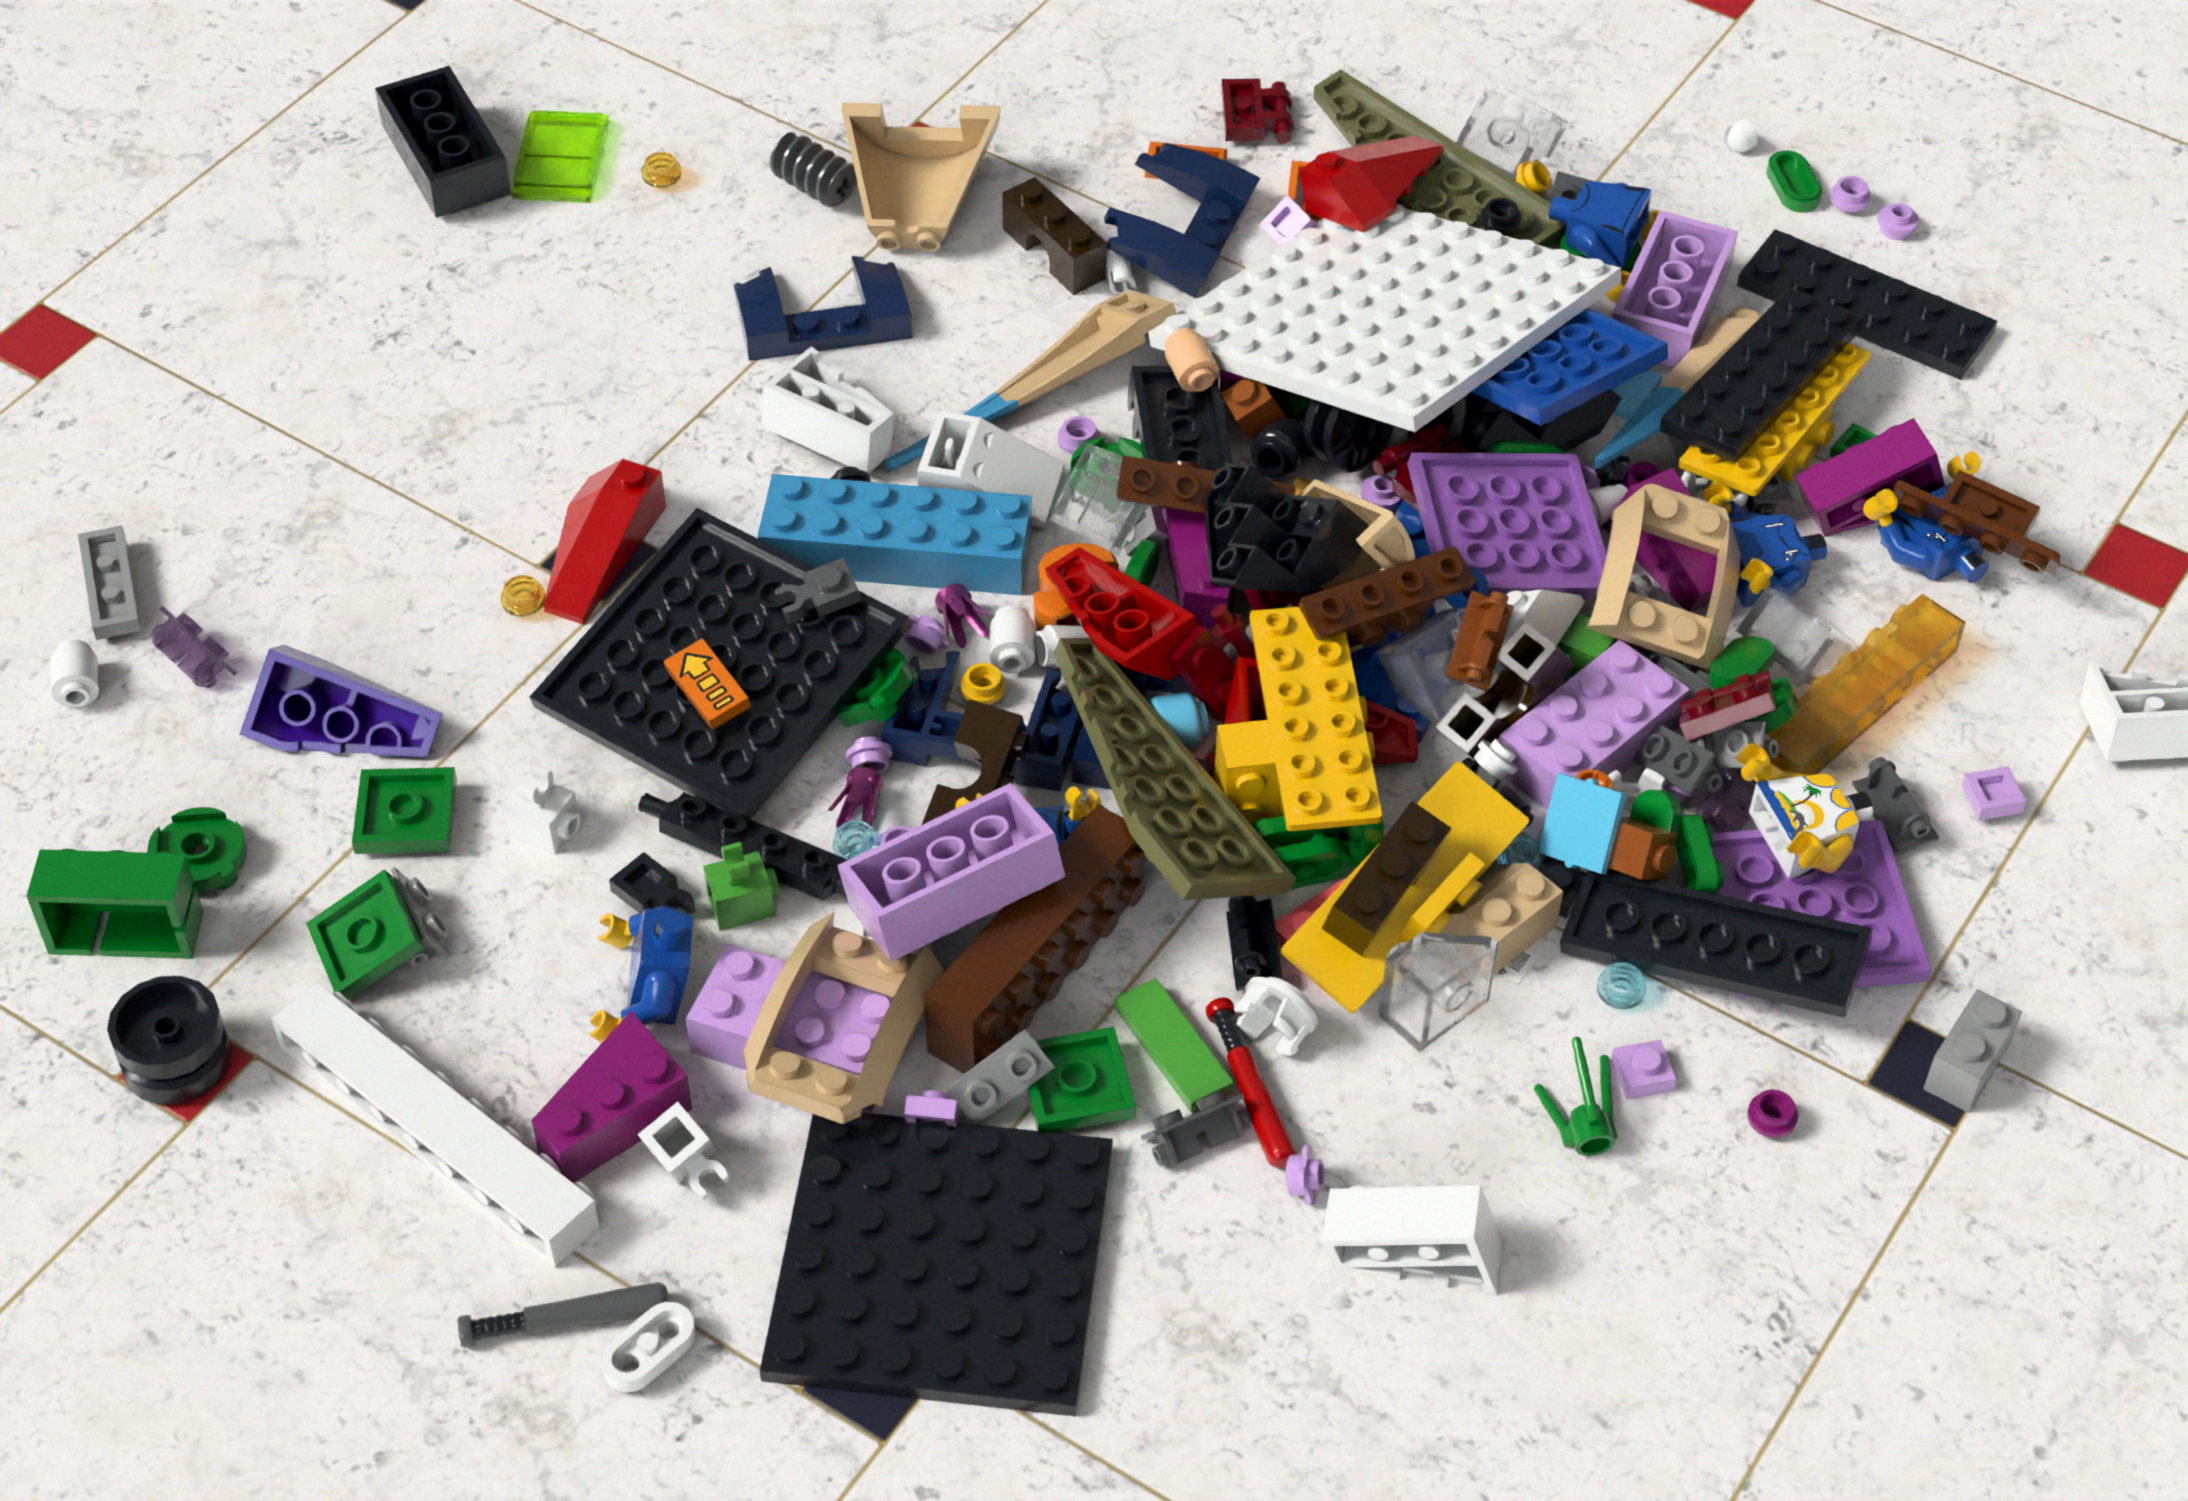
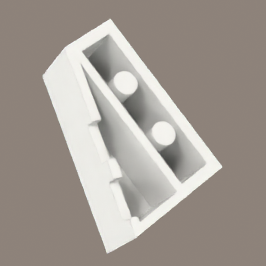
[761,346,894,474]
[2079,661,2188,762]
[1322,1183,1503,1295]

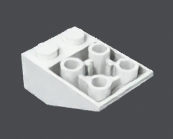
[917,411,1064,528]

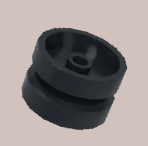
[107,976,232,1105]

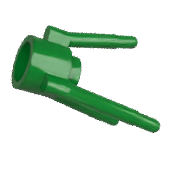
[1534,1036,1618,1156]

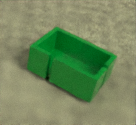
[26,848,204,959]

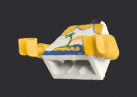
[1735,743,1873,879]

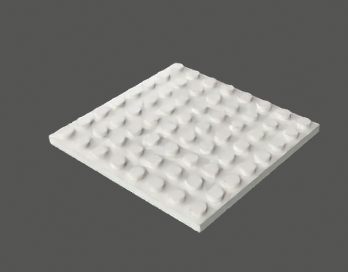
[1149,204,1621,432]

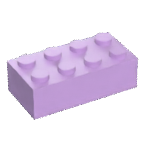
[1612,210,1738,368]
[1499,640,1690,810]
[837,783,1065,962]
[686,944,893,1111]

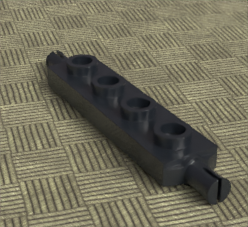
[638,792,846,900]

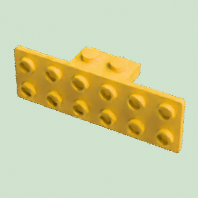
[1679,343,1871,496]
[1249,607,1382,831]
[1281,761,1529,1014]

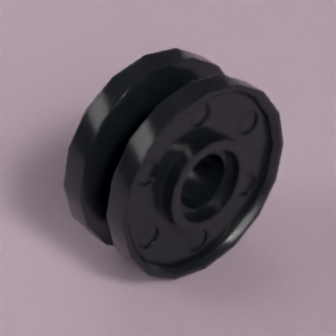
[1303,399,1393,473]

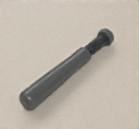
[457,1282,669,1348]

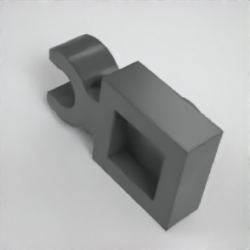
[774,558,862,623]

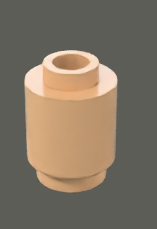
[1165,328,1219,392]

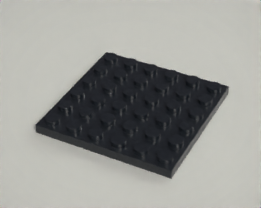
[529,508,911,822]
[760,1112,1113,1417]

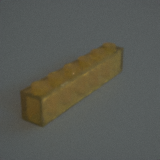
[1765,594,1966,775]

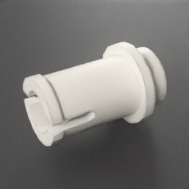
[1106,248,1136,295]

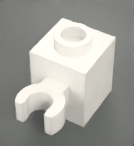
[501,764,581,854]
[638,1101,730,1201]

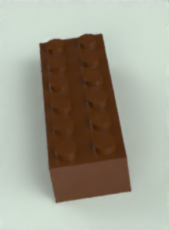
[924,804,1147,1074]

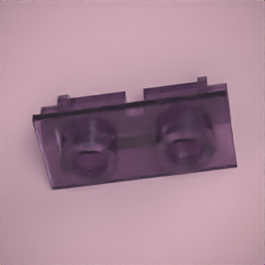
[151,606,238,688]
[1694,768,1757,833]

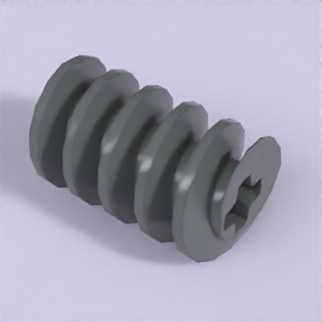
[770,132,857,207]

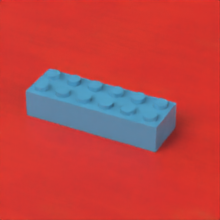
[757,474,1032,596]

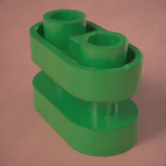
[1252,816,1351,890]

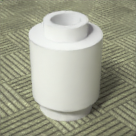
[990,606,1035,673]
[50,640,99,707]

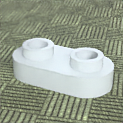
[601,1302,696,1392]

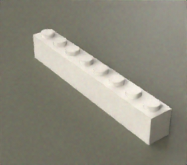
[271,982,600,1268]

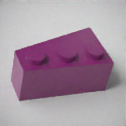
[1795,418,1945,537]
[1604,468,1742,612]
[1162,508,1235,631]
[531,1011,692,1183]

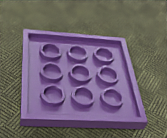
[1407,452,1607,600]
[1712,820,1932,998]

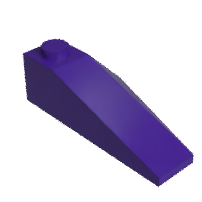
[239,644,444,757]

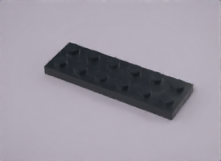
[1737,229,1998,380]
[1660,288,1864,463]
[1560,870,1872,1018]

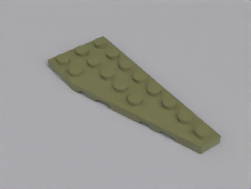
[1313,69,1567,248]
[1053,638,1296,900]

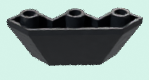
[1461,390,1622,452]
[1204,463,1369,592]

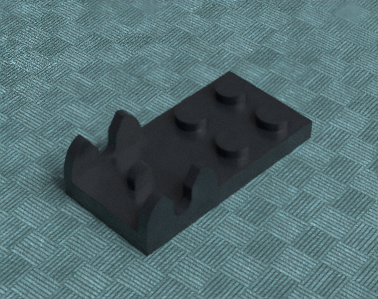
[1128,366,1233,471]

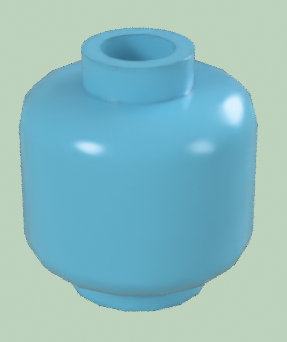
[1149,692,1209,751]

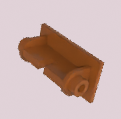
[1445,590,1514,692]

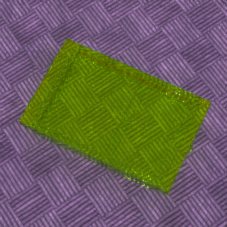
[511,110,610,203]

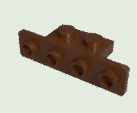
[1116,455,1296,515]
[1894,470,2061,575]
[1298,547,1475,648]

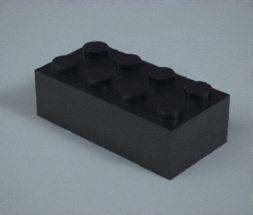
[375,66,511,218]

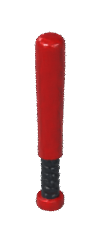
[1205,997,1296,1168]

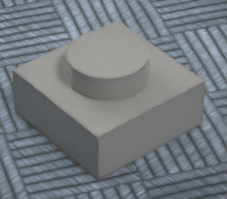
[1118,504,1169,557]

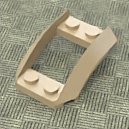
[1587,483,1741,670]
[743,912,945,1124]

